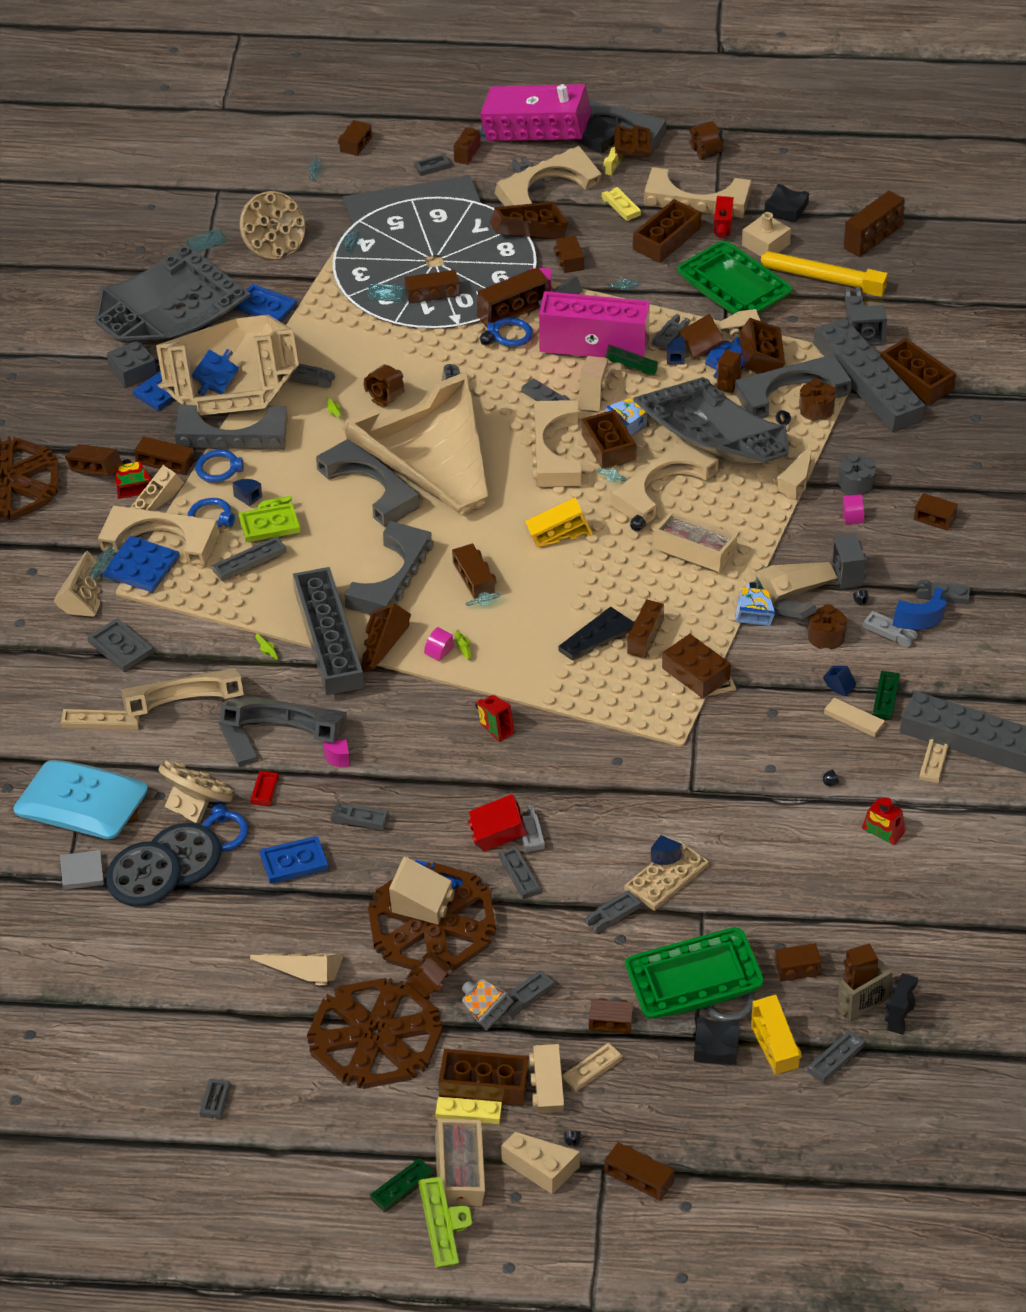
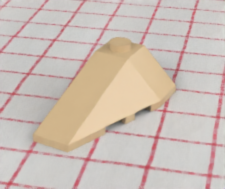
[53,551,100,617]
[756,562,838,605]
[250,953,343,985]

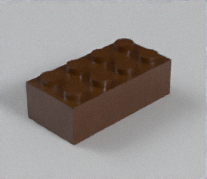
[844,190,905,257]
[633,199,701,262]
[477,267,549,328]
[880,338,956,405]
[438,1048,529,1106]

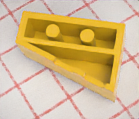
[525,497,593,547]
[751,995,802,1075]

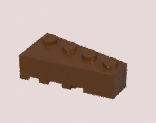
[490,201,568,239]

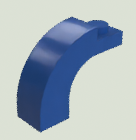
[892,587,947,630]

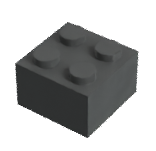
[848,305,887,346]
[107,340,156,388]
[832,534,867,589]

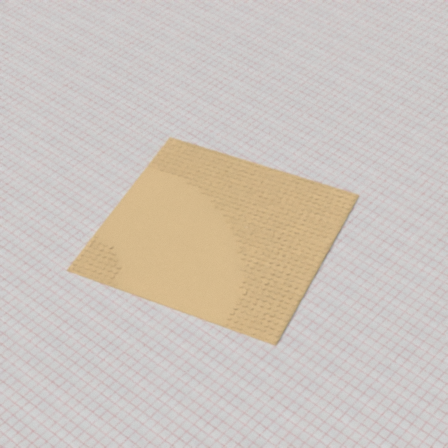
[115,248,852,747]

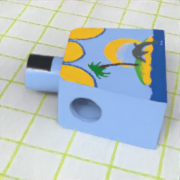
[606,398,647,436]
[735,582,775,626]

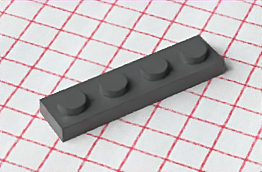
[212,536,287,581]

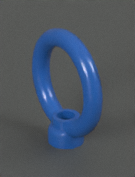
[487,318,533,347]
[196,449,244,482]
[188,498,235,528]
[203,804,248,851]

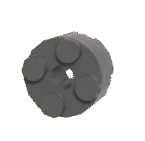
[837,453,876,495]

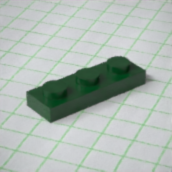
[605,344,658,376]
[873,671,900,720]
[370,1158,434,1213]

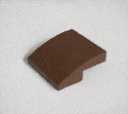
[614,125,651,156]
[679,314,725,359]

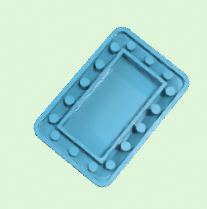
[13,760,148,839]

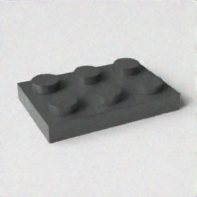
[88,618,154,672]

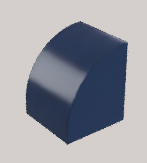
[667,337,685,364]
[233,479,262,506]
[823,666,856,696]
[651,835,682,865]

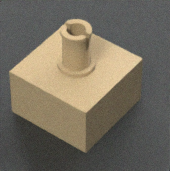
[742,212,791,256]

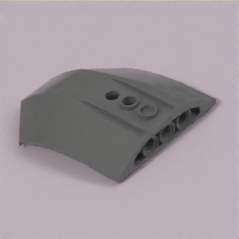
[95,244,251,341]
[633,377,789,464]

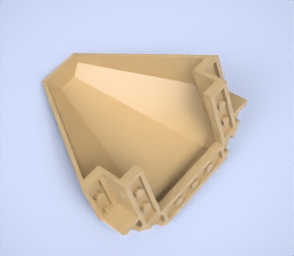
[156,315,299,416]

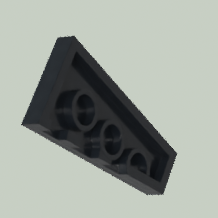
[558,606,635,661]

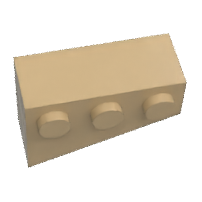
[578,356,611,412]
[529,1044,564,1114]
[501,1132,580,1195]

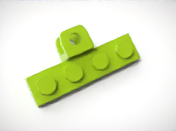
[418,1176,472,1268]

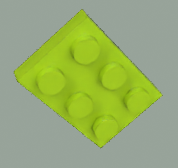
[238,503,300,543]

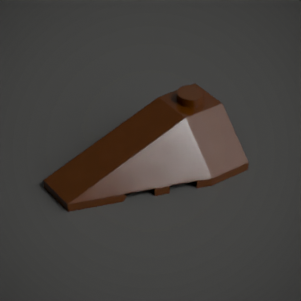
[361,603,412,673]

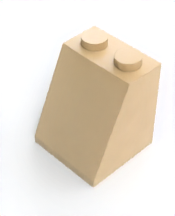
[389,857,454,925]

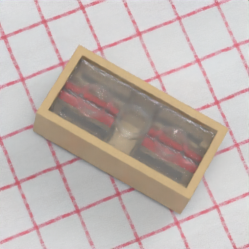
[652,511,737,572]
[435,1118,485,1207]

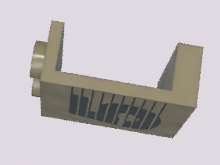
[837,959,892,1021]

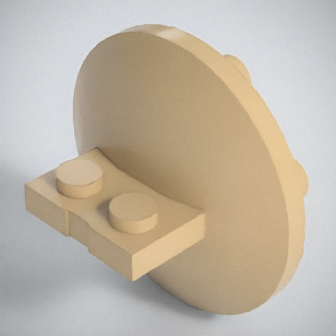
[240,191,305,260]
[158,760,234,824]

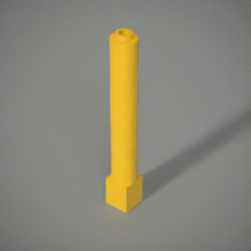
[761,251,888,297]

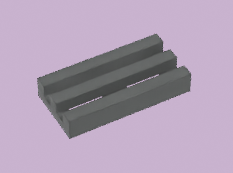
[414,153,451,176]
[200,1079,231,1120]

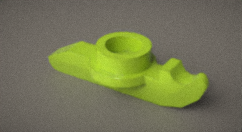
[327,396,342,417]
[258,496,292,509]
[455,630,471,660]
[255,633,278,660]

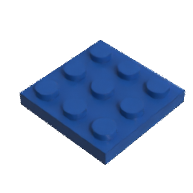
[103,536,180,593]

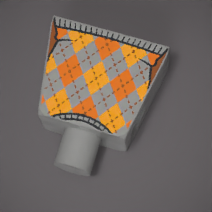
[462,979,514,1031]

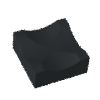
[575,114,617,153]
[764,184,809,222]
[885,973,918,1035]
[694,1017,740,1065]

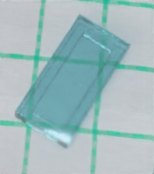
[187,229,225,252]
[367,284,404,302]
[89,547,115,580]

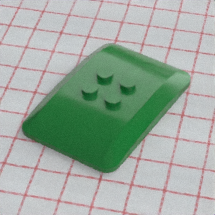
[677,241,792,314]
[625,927,764,1019]

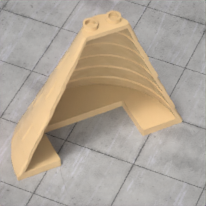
[343,372,488,516]

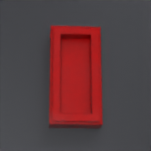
[250,771,279,807]

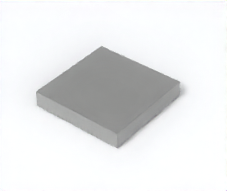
[60,850,104,890]

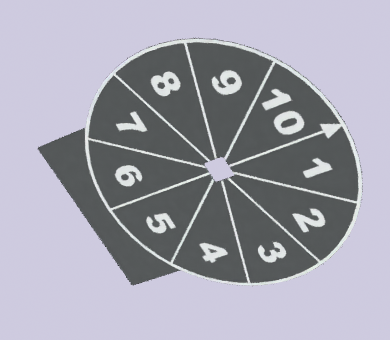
[333,175,537,329]

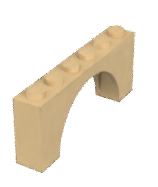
[495,146,601,206]
[644,167,751,218]
[531,400,581,487]
[611,439,719,525]
[98,506,220,566]
[121,668,244,717]

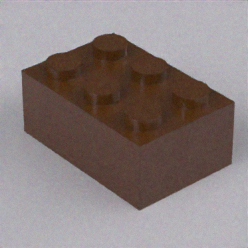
[739,317,785,373]
[581,410,636,469]
[662,634,731,698]

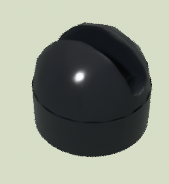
[480,330,495,346]
[775,410,791,425]
[630,515,646,531]
[853,590,869,605]
[823,769,839,787]
[564,1131,581,1147]

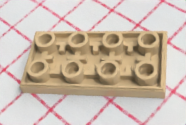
[624,841,709,911]

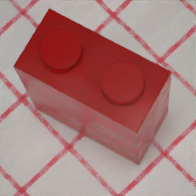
[468,794,527,852]

